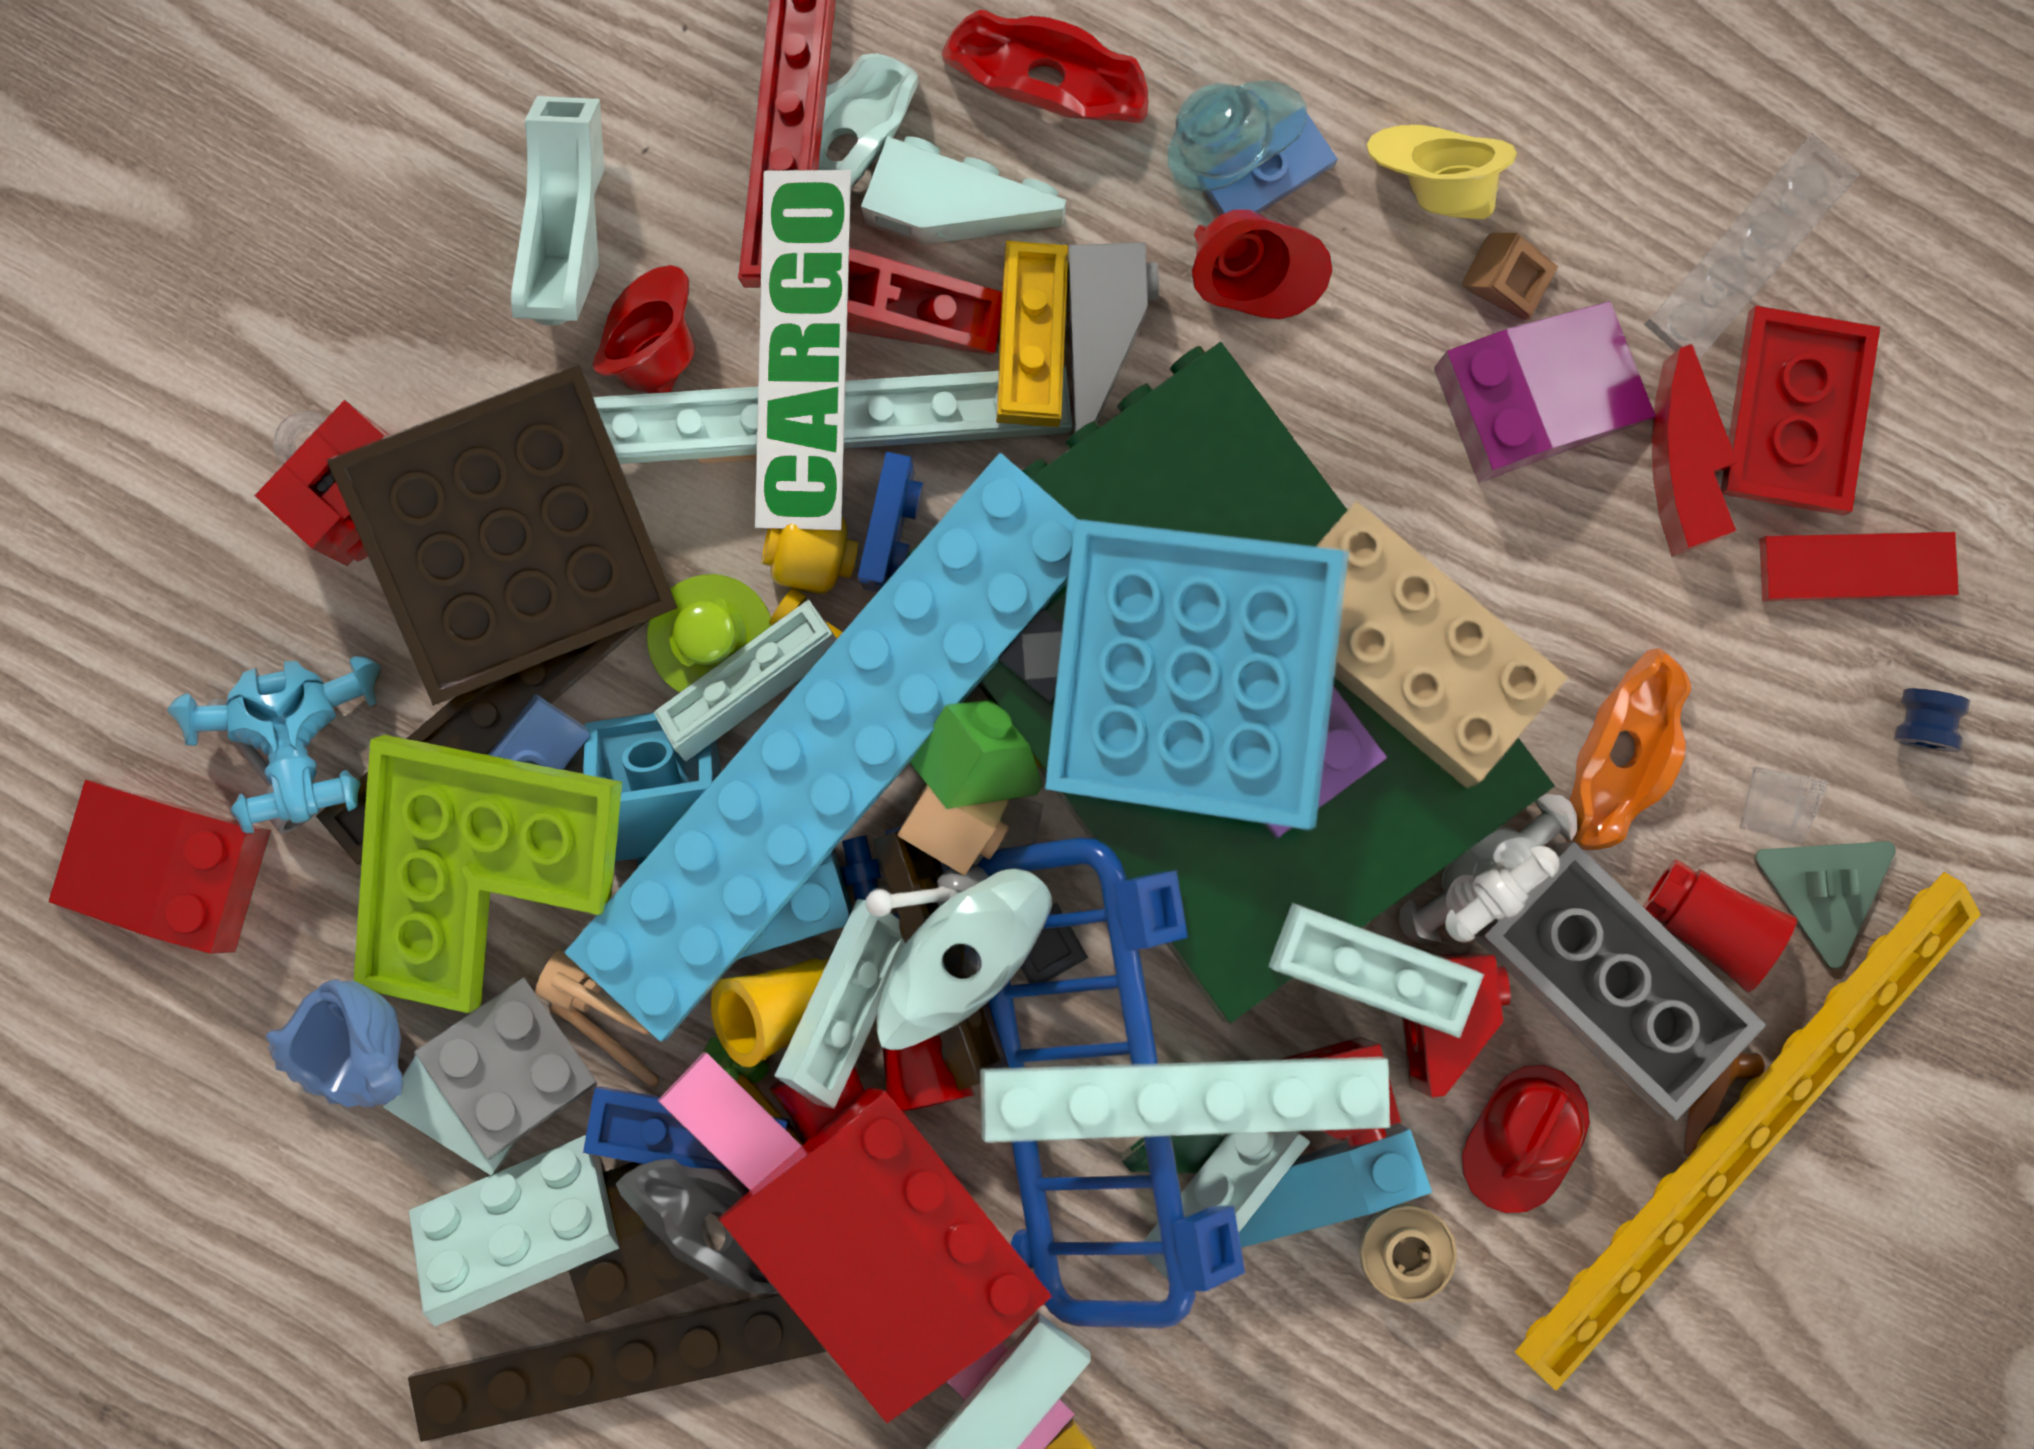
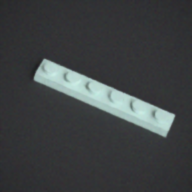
[981,1057,1390,1142]

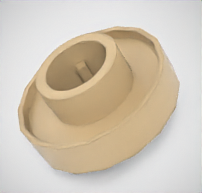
[1358,1203,1457,1303]

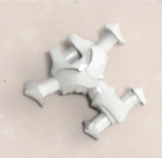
[1399,794,1577,946]

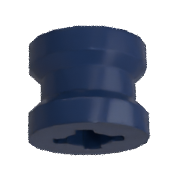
[1894,688,1970,752]

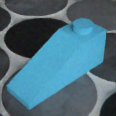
[1239,1123,1432,1248]

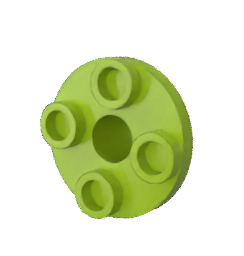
[647,574,772,693]

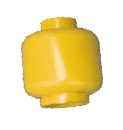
[761,517,858,594]

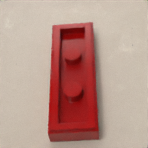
[1759,532,1959,601]

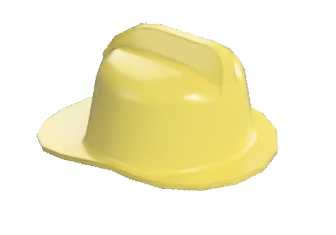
[1367,125,1517,219]

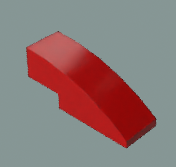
[1651,344,1738,557]

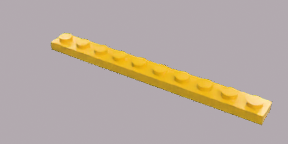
[1514,872,1981,1391]

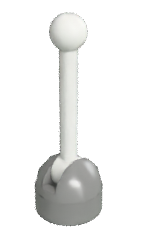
[866,865,989,917]

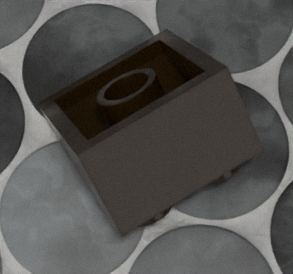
[568,1162,715,1323]

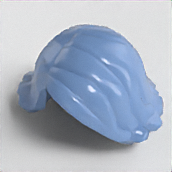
[265,979,404,1108]

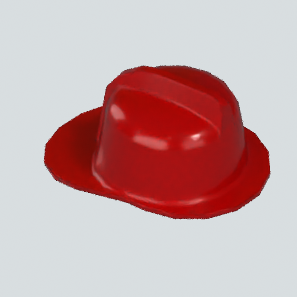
[1191,209,1333,319]
[592,265,696,394]
[1462,1065,1590,1213]

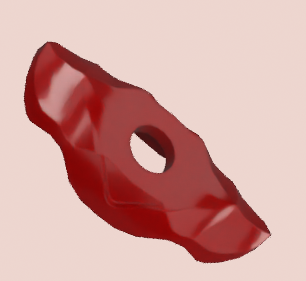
[942,10,1149,123]

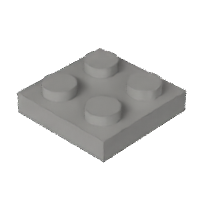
[414,977,598,1160]

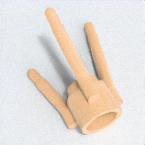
[535,949,658,1087]

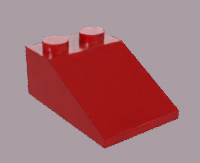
[48,780,271,954]

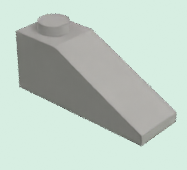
[1068,242,1159,433]

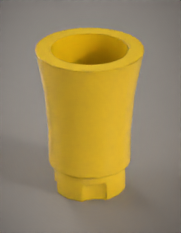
[711,957,830,1067]

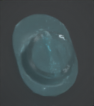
[1168,80,1307,192]

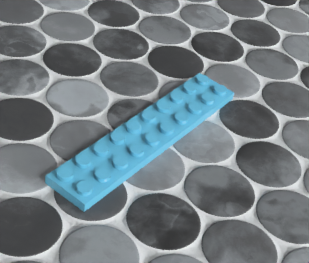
[564,453,1077,1042]

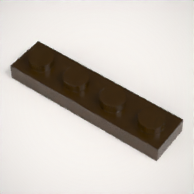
[874,831,1010,1090]

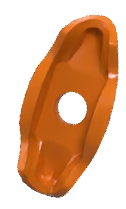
[1565,648,1691,850]

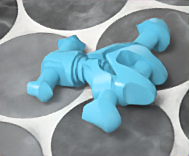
[167,656,381,833]

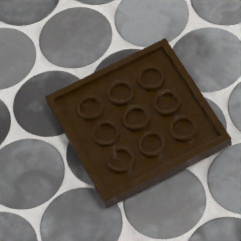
[327,364,677,706]

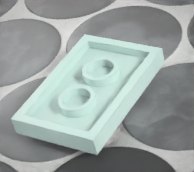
[409,1135,619,1327]

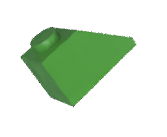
[910,700,1043,809]

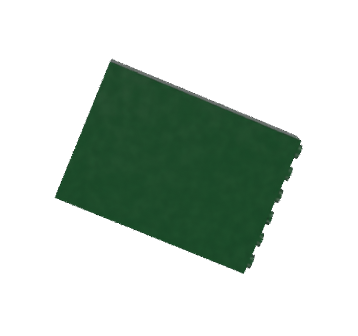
[906,341,1555,1023]

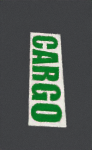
[755,170,851,530]

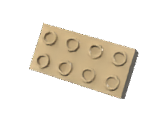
[1317,500,1569,788]

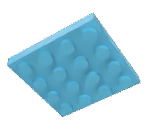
[1045,519,1349,830]

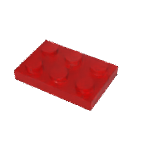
[1721,305,1881,516]

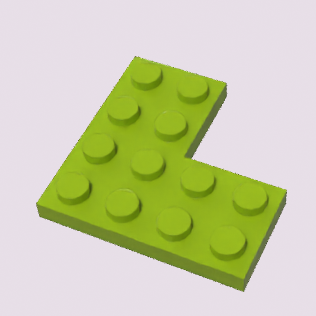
[353,735,622,1013]

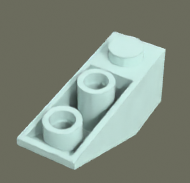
[861,136,1067,245]

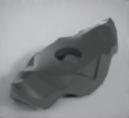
[616,1159,779,1294]

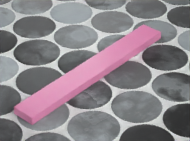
[657,1052,1074,1449]

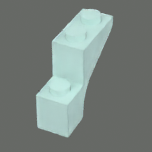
[511,96,605,325]

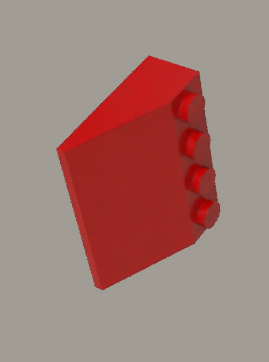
[718,1088,1052,1424]

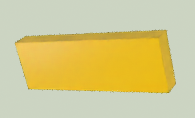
[996,240,1068,427]

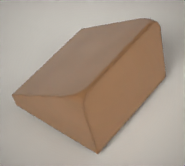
[1462,233,1558,320]

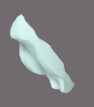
[818,53,919,189]
[877,869,1052,1050]

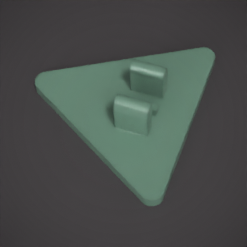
[1754,841,1896,969]

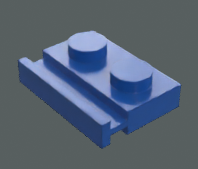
[858,452,924,593]

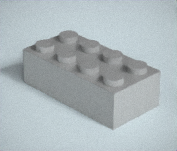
[1474,842,1766,1121]

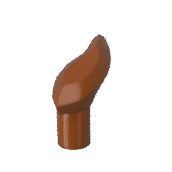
[1684,1053,1765,1156]

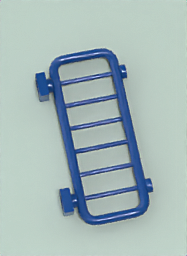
[968,838,1245,1329]

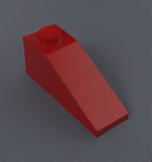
[847,247,1002,355]

